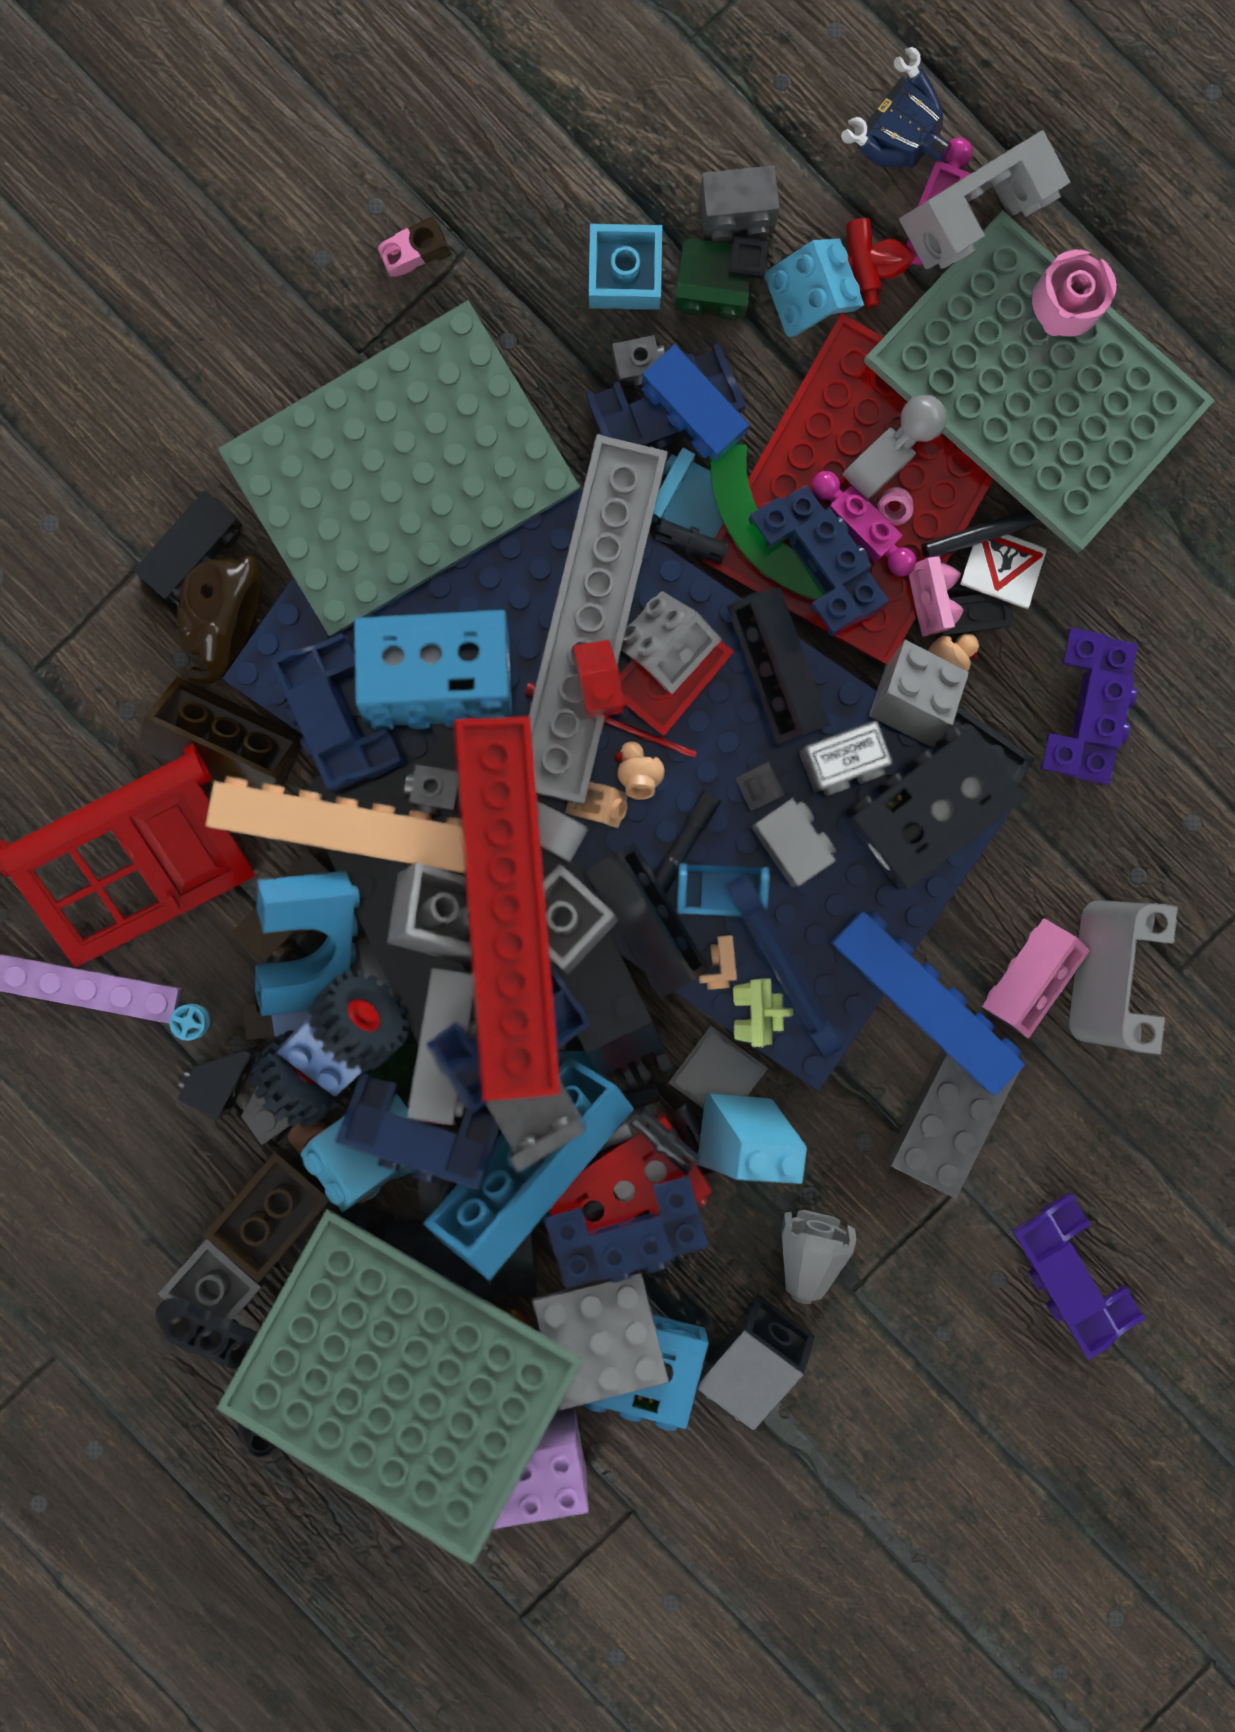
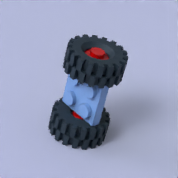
[251,971,409,1127]

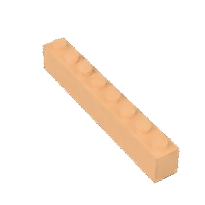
[206,777,465,874]

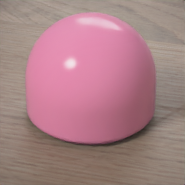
[877,487,913,526]

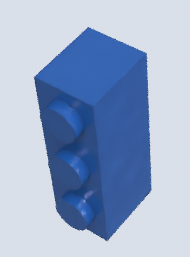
[642,344,749,462]

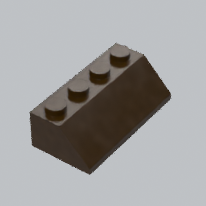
[138,677,303,790]

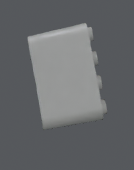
[1069,900,1178,1054]

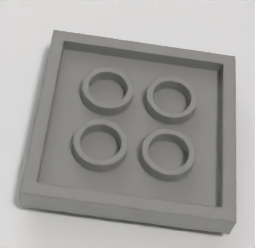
[533,1271,669,1410]

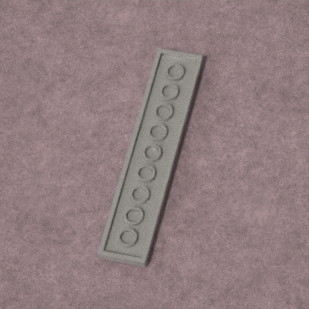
[529,434,668,805]

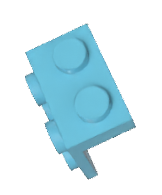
[765,238,864,337]
[651,448,723,538]

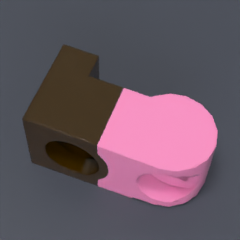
[378,216,453,277]

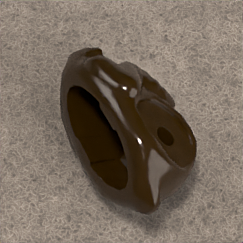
[177,556,263,684]

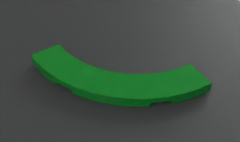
[710,444,825,601]

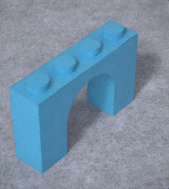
[255,871,359,1016]

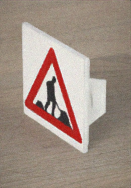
[960,524,1047,609]

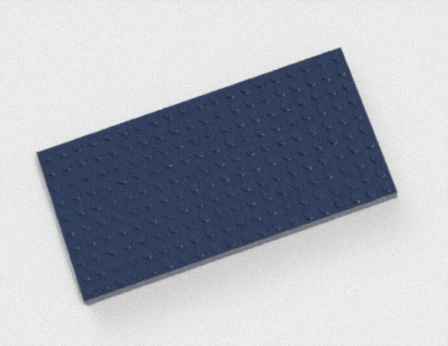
[222,488,1011,1091]

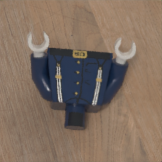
[841,47,952,168]

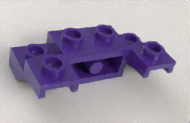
[1040,628,1138,785]
[1011,1192,1145,1360]

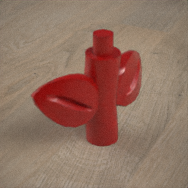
[846,218,915,308]

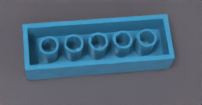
[424,1057,634,1280]

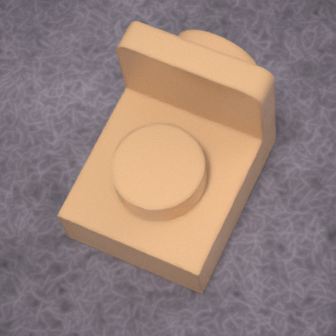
[565,782,628,828]
[698,935,737,989]

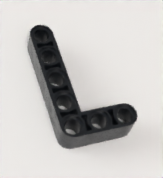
[155,1297,278,1458]

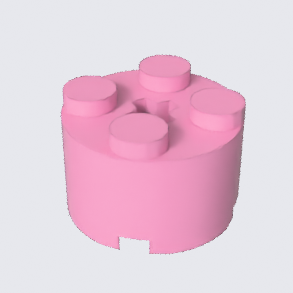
[1032,250,1116,337]

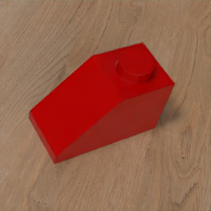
[572,640,625,719]

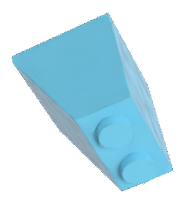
[300,1093,417,1212]
[697,1093,807,1184]

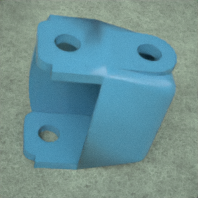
[677,864,769,916]

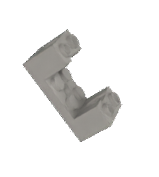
[899,130,1071,270]

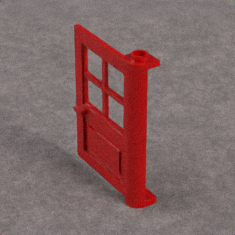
[0,743,256,968]

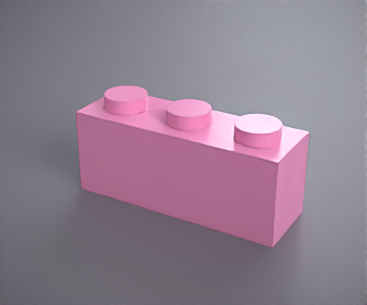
[982,919,1090,1039]

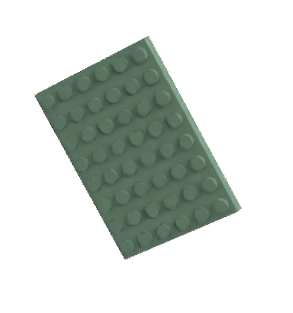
[863,210,1215,554]
[218,301,580,638]
[217,1210,585,1565]

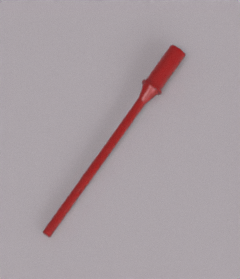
[524,682,697,759]

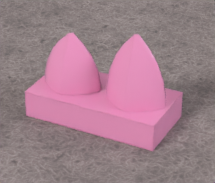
[908,556,964,637]

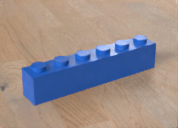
[829,911,1025,1096]

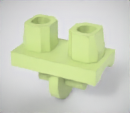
[733,978,794,1047]

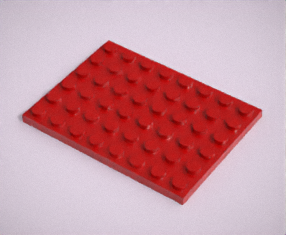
[701,313,993,666]

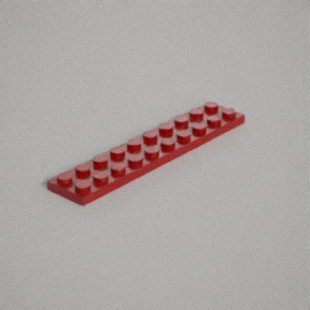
[453,716,560,1101]

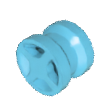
[169,1004,211,1041]

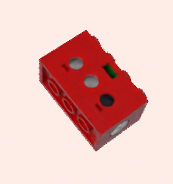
[549,1110,712,1232]

